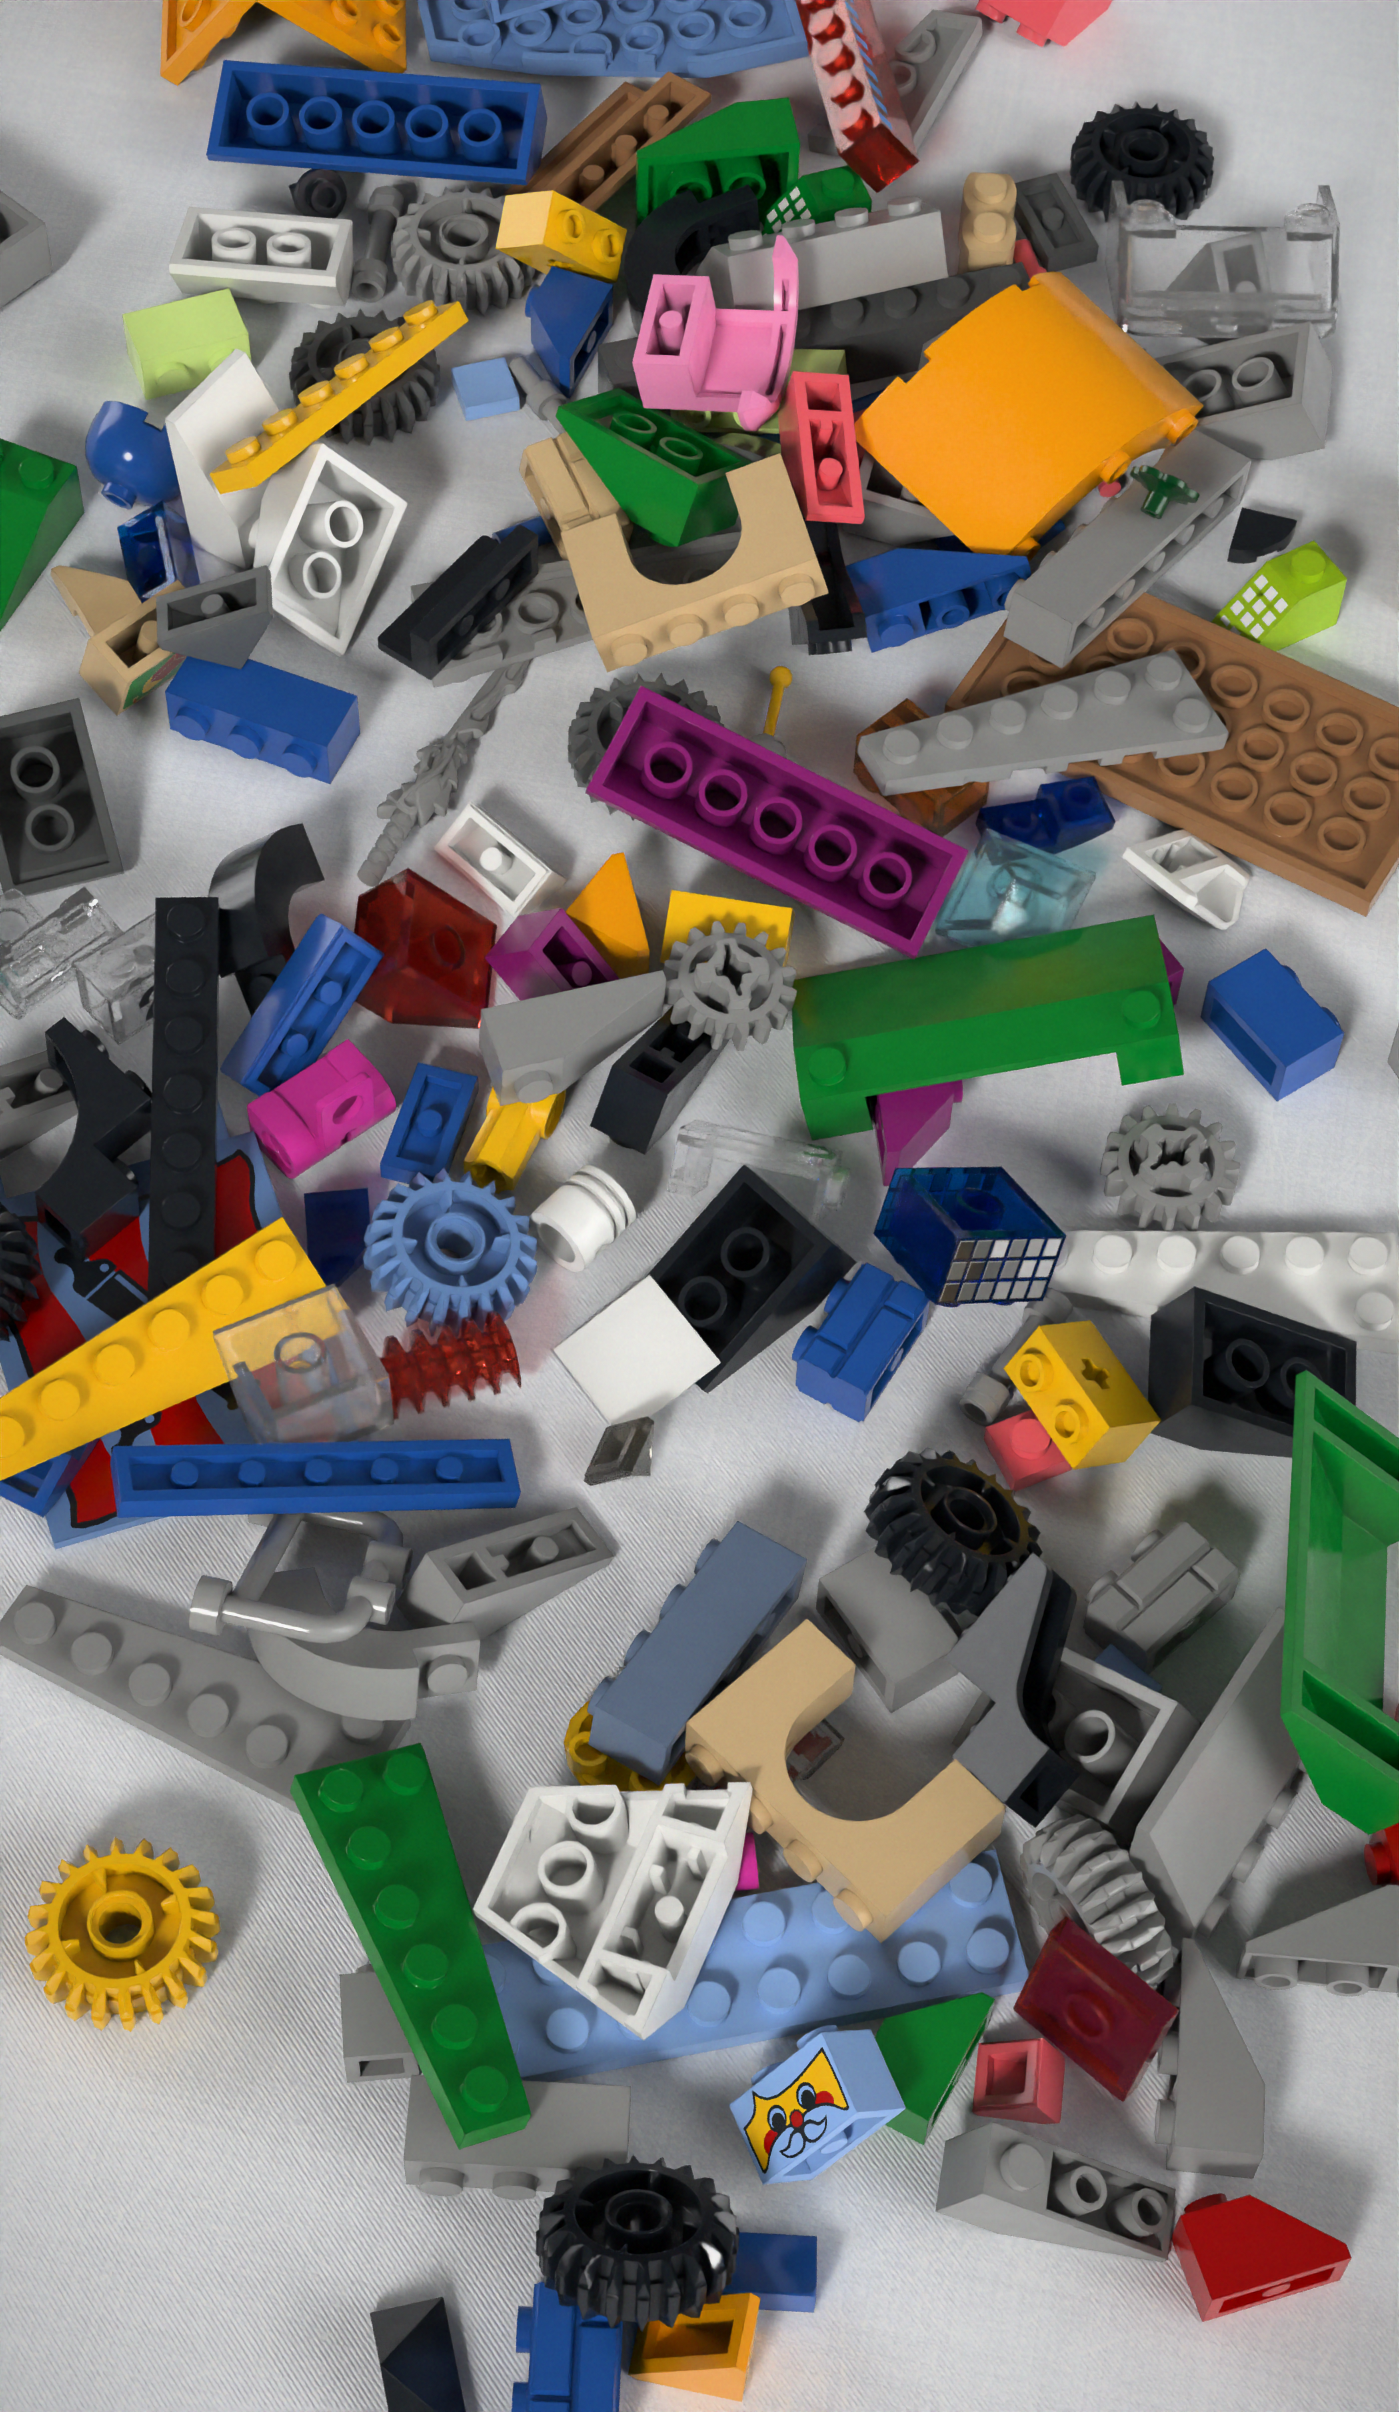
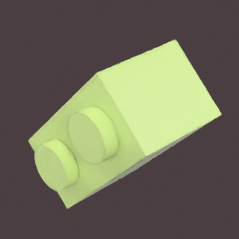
[122,288,251,400]

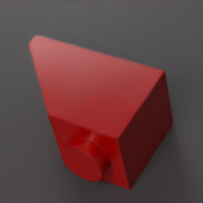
[1171,2193,1352,2322]

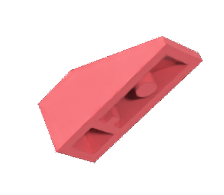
[777,371,865,524]

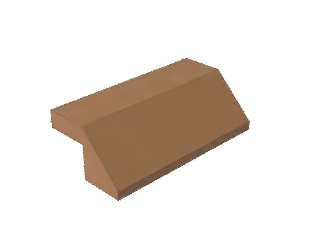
[500,71,711,212]

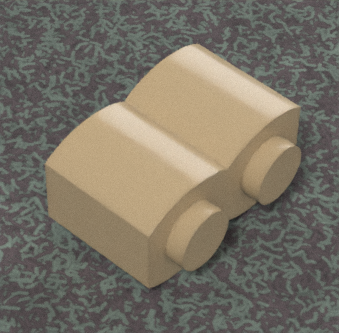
[957,172,1017,275]

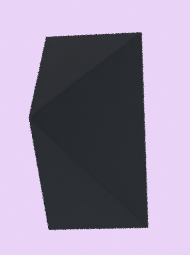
[370,2297,466,2412]

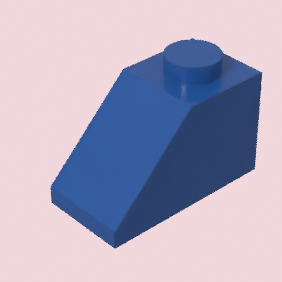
[525,266,613,399]

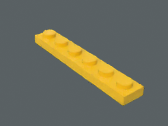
[209,300,469,494]

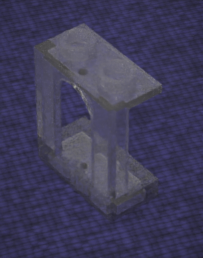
[667,1120,851,1224]

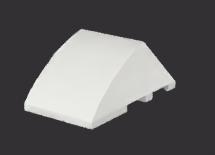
[473,1782,753,2041]

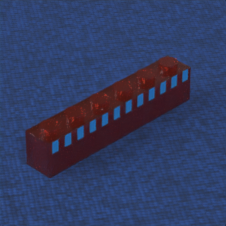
[795,0,920,193]

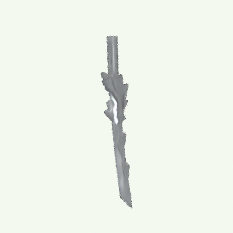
[357,658,533,887]

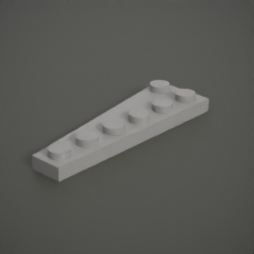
[0,1585,411,1815]

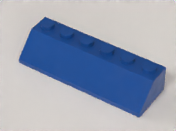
[206,60,547,185]

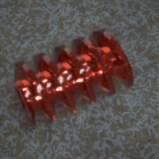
[377,1310,521,1421]

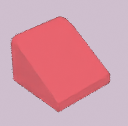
[972,2038,1065,2124]

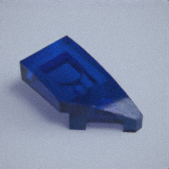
[304,1188,371,1294]

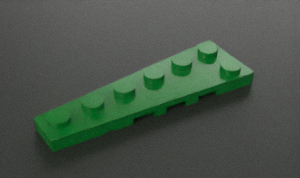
[290,1743,531,2150]

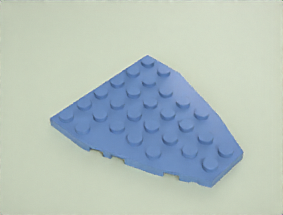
[417,0,809,78]

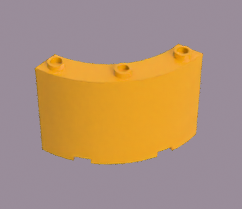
[854,271,1204,562]

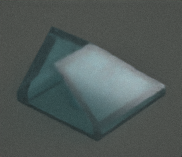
[935,828,1096,948]

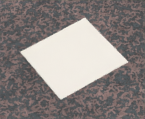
[552,1275,721,1438]

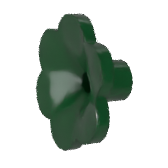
[1129,465,1200,519]

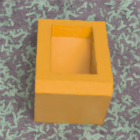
[565,852,650,979]
[628,2293,760,2402]

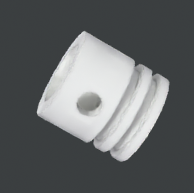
[529,1165,636,1272]

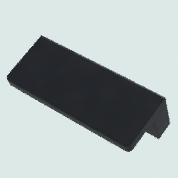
[378,524,538,680]

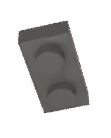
[1014,173,1099,272]

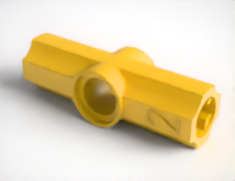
[463,1087,566,1194]

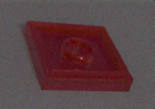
[1013,1916,1179,2102]

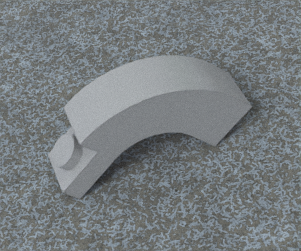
[246,1567,480,1721]

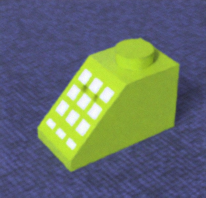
[1211,540,1347,652]

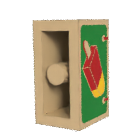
[79,580,187,716]

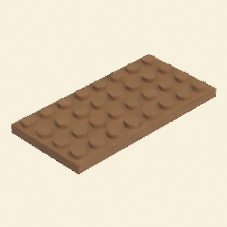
[944,592,1399,917]

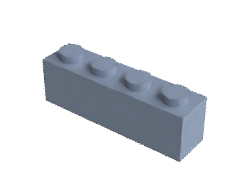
[587,1521,807,1785]

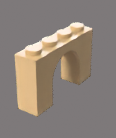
[561,453,829,672]
[685,1619,1006,1943]

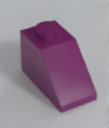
[485,908,620,1001]
[869,1080,963,1186]

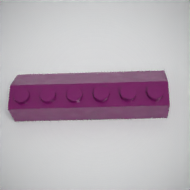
[585,686,969,959]

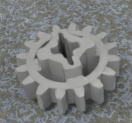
[663,921,797,1051]
[1100,1103,1240,1231]

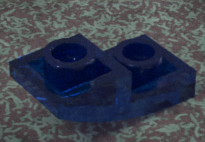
[975,776,1116,869]

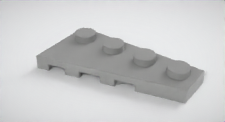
[807,10,983,168]

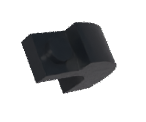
[624,184,760,336]
[208,823,325,1018]

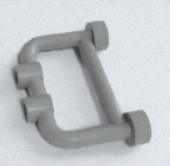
[189,1511,413,1643]

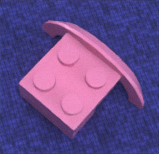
[632,235,799,431]

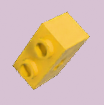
[495,190,627,283]
[1003,1320,1161,1470]

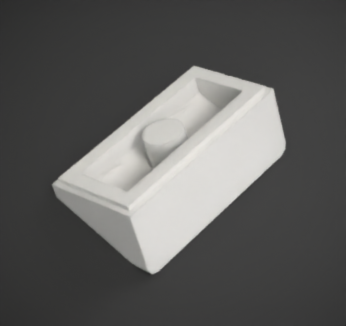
[433,801,567,919]

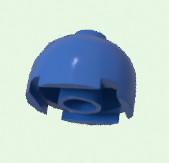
[85,401,181,509]

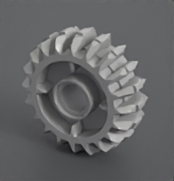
[391,185,535,316]
[1020,1814,1173,1991]

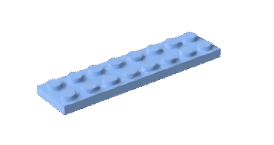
[482,1849,1030,2082]

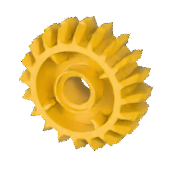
[25,1837,221,2032]

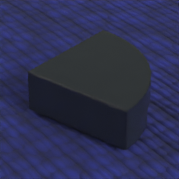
[1227,507,1297,564]

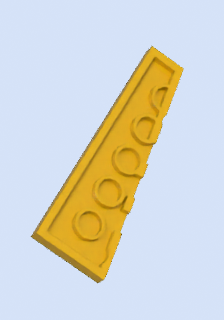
[0,1217,351,1481]

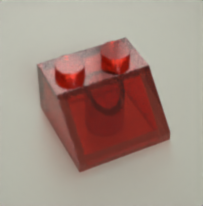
[354,868,497,1029]

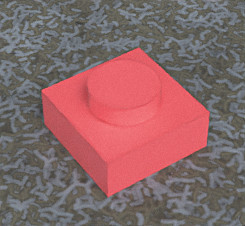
[984,1409,1072,1492]

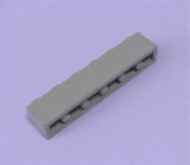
[1003,429,1252,668]

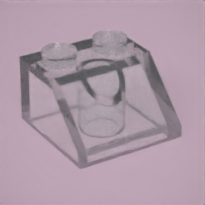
[212,1284,394,1444]

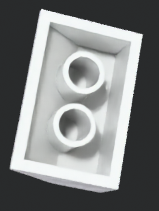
[169,207,353,308]

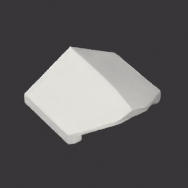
[1122,829,1249,930]

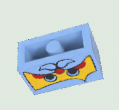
[729,2025,906,2185]

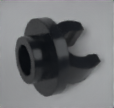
[289,169,347,219]

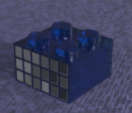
[873,1166,1067,1308]

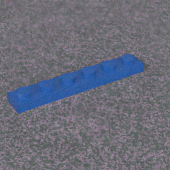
[110,1439,521,1518]

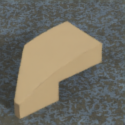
[50,565,142,637]

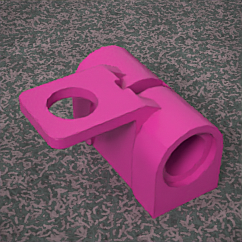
[247,1039,397,1179]

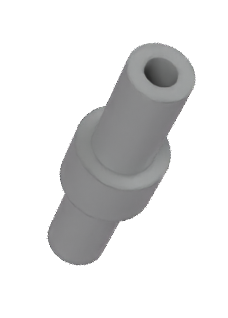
[508,356,566,434]

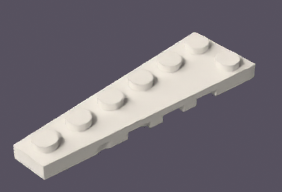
[1012,1230,1399,1354]

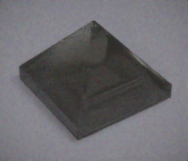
[583,1416,654,1486]

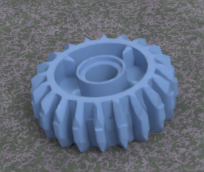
[363,1168,538,1340]

